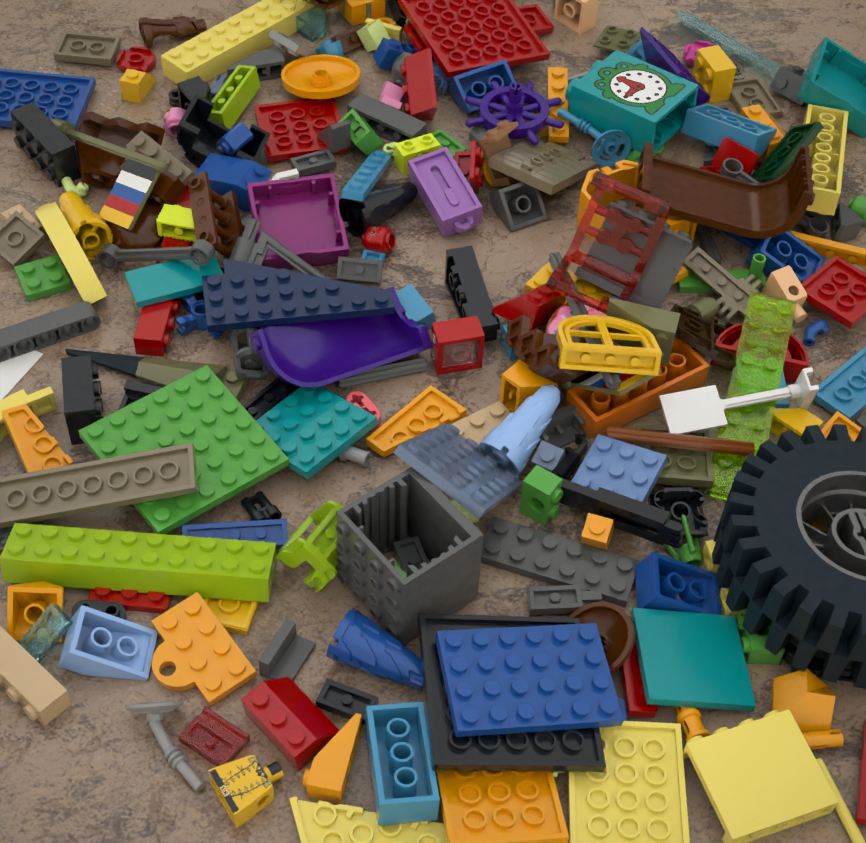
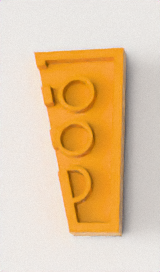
[2,404,74,473]

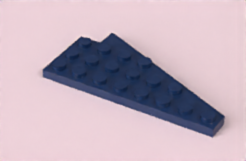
[202,259,395,332]

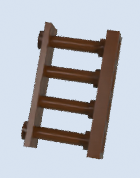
[187,171,243,259]

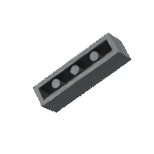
[347,93,427,143]

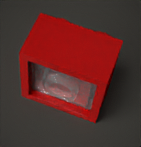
[430,316,485,375]

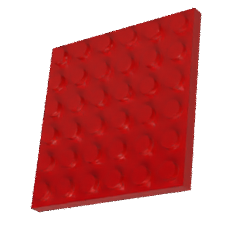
[397,0,550,78]

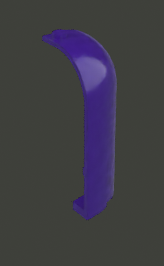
[248,286,433,387]

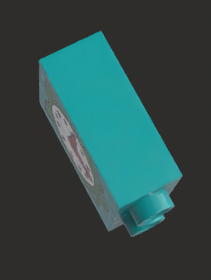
[565,50,699,154]

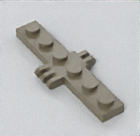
[683,247,797,336]

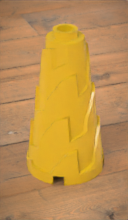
[59,191,113,260]

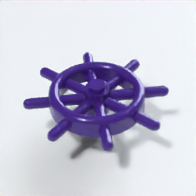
[465,81,564,145]

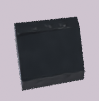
[650,487,708,538]

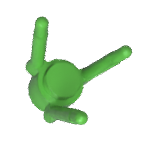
[664,515,703,567]

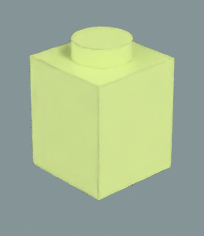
[357,19,391,52]

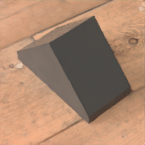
[317,119,351,153]
[831,202,865,242]

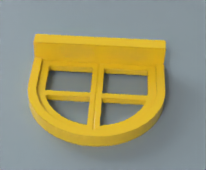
[556,315,662,376]

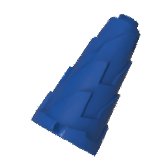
[326,608,424,691]

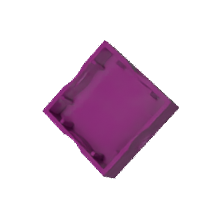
[247,173,349,270]

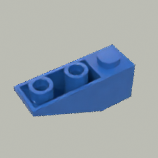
[373,38,435,71]

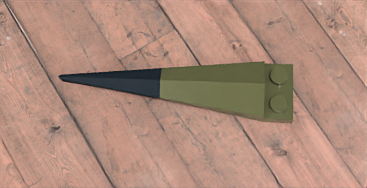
[65,349,251,401]

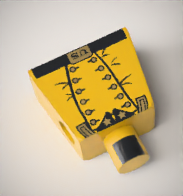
[208,755,284,828]

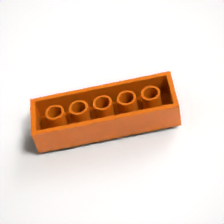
[565,338,710,439]

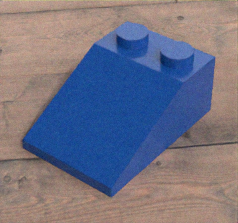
[195,153,272,212]
[745,231,825,284]
[635,552,721,615]

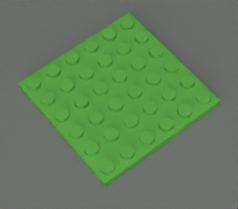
[79,365,289,534]

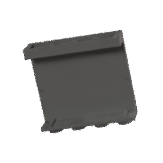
[574,200,694,309]

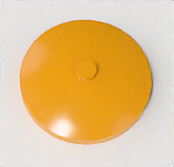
[281,54,360,99]

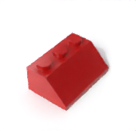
[400,48,437,121]
[492,282,566,331]
[241,677,340,772]

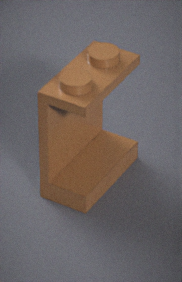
[479,120,519,187]

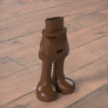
[138,16,207,48]

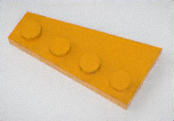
[366,385,467,458]

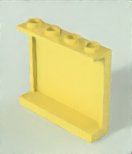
[683,709,838,843]

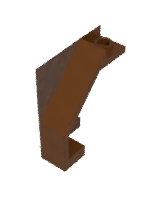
[75,111,165,189]
[505,315,612,385]

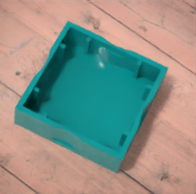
[797,37,866,138]

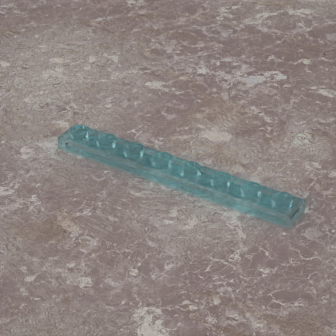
[676,10,780,78]

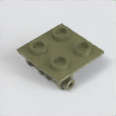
[593,25,641,53]

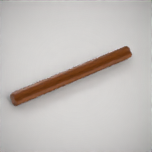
[606,426,755,456]

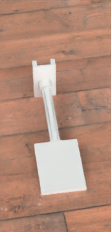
[659,367,819,434]

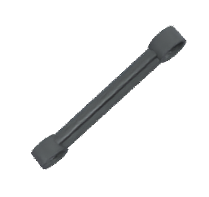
[719,158,829,239]
[97,239,215,269]

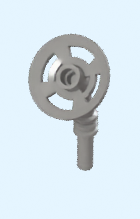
[125,701,205,792]

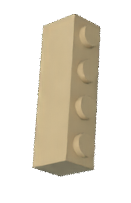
[0,626,72,726]

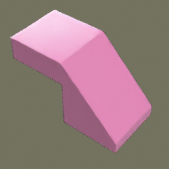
[379,81,403,110]

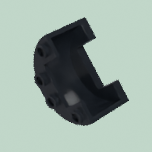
[177,94,271,168]

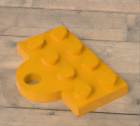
[151,592,257,707]

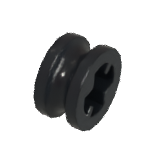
[168,88,180,107]

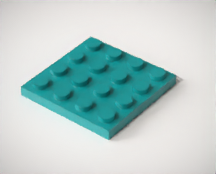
[256,386,378,479]

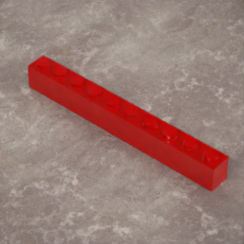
[133,185,194,357]

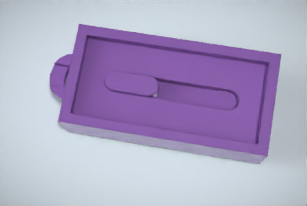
[408,147,483,237]

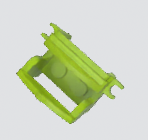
[275,500,343,593]

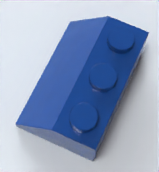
[448,59,517,114]

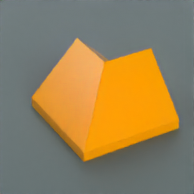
[7,581,64,642]
[772,668,836,732]

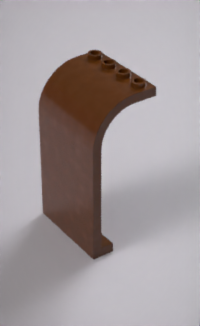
[635,142,815,239]

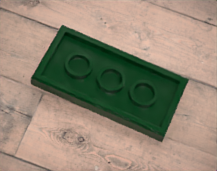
[751,122,824,183]

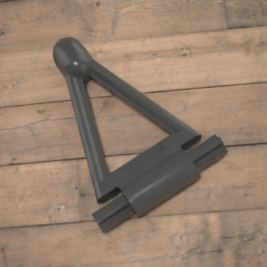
[223,218,327,278]

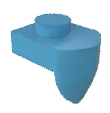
[315,39,344,57]

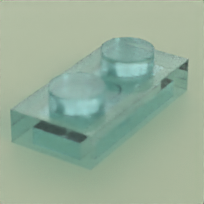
[19,603,73,663]

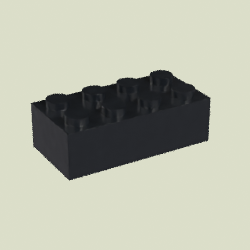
[10,102,81,187]

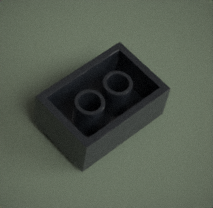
[61,355,104,445]

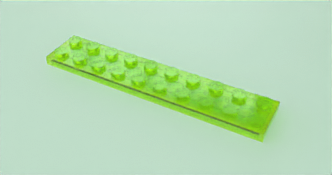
[705,291,797,500]

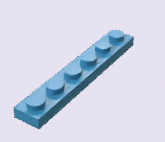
[342,150,392,202]

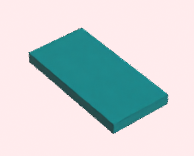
[124,253,223,308]

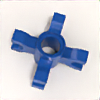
[176,294,222,339]

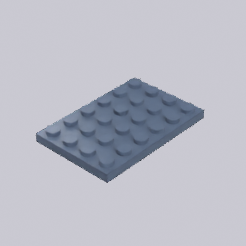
[393,423,523,519]

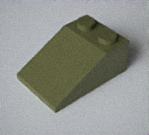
[606,298,681,366]

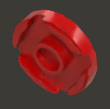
[116,46,156,73]

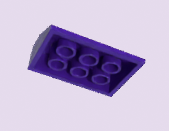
[639,27,710,107]

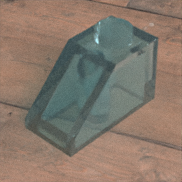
[296,6,327,42]

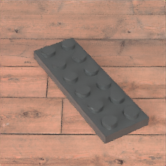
[481,516,640,607]

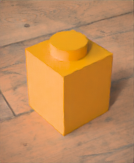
[581,513,614,551]

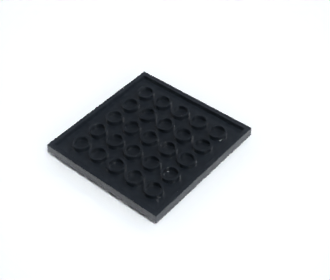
[417,613,606,772]

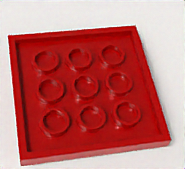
[254,98,349,163]

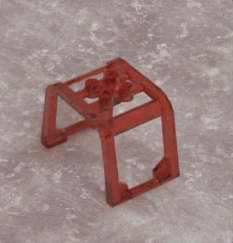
[546,171,674,315]

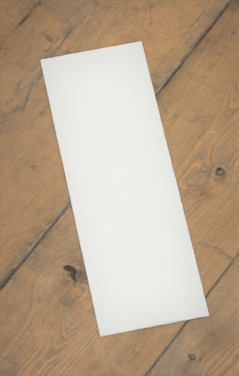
[0,351,43,401]

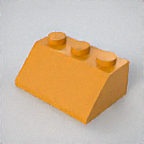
[740,104,786,161]

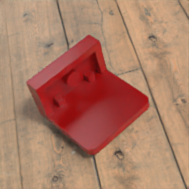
[700,137,759,176]
[454,140,484,194]

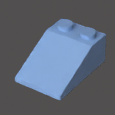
[58,605,158,681]

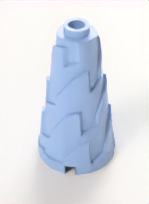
[479,385,561,475]

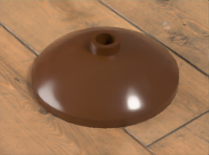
[105,198,164,249]
[568,601,635,673]

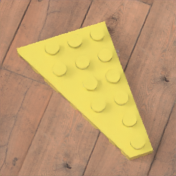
[289,797,447,843]

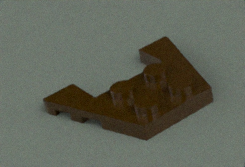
[670,304,737,372]

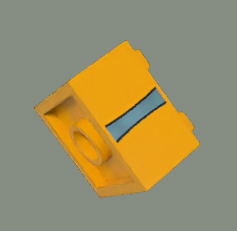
[336,0,385,26]

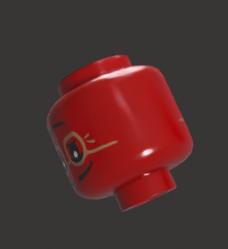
[362,226,396,254]

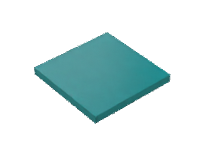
[630,608,756,711]

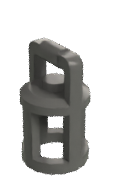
[230,327,268,380]

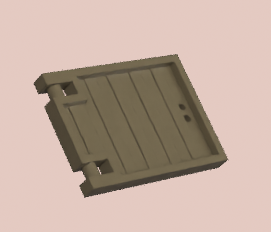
[488,135,599,195]

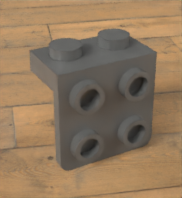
[769,64,805,106]

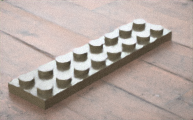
[0,443,198,528]

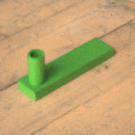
[677,253,767,293]

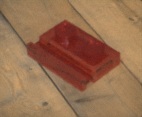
[178,706,250,766]

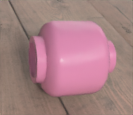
[163,107,186,137]

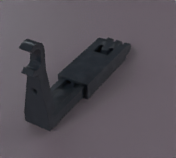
[551,434,683,548]

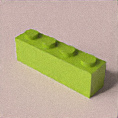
[208,65,261,129]

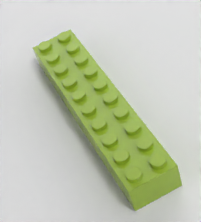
[0,523,277,603]

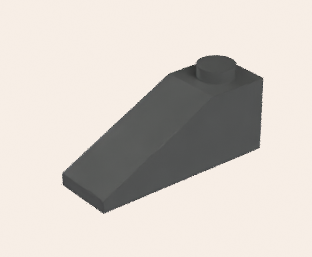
[226,47,285,81]

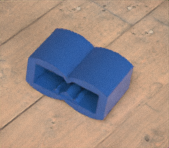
[216,122,254,157]

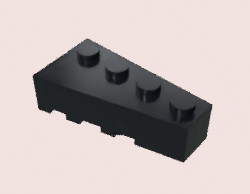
[445,246,500,344]

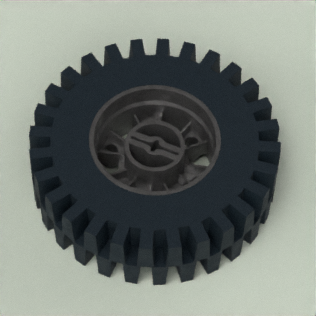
[712,424,866,689]

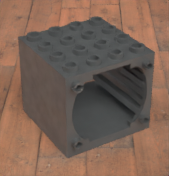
[335,467,484,646]

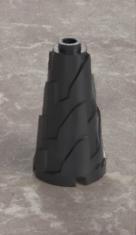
[339,181,418,237]

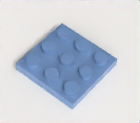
[571,434,667,503]

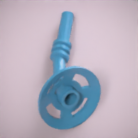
[557,108,631,167]

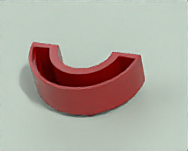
[710,322,809,383]

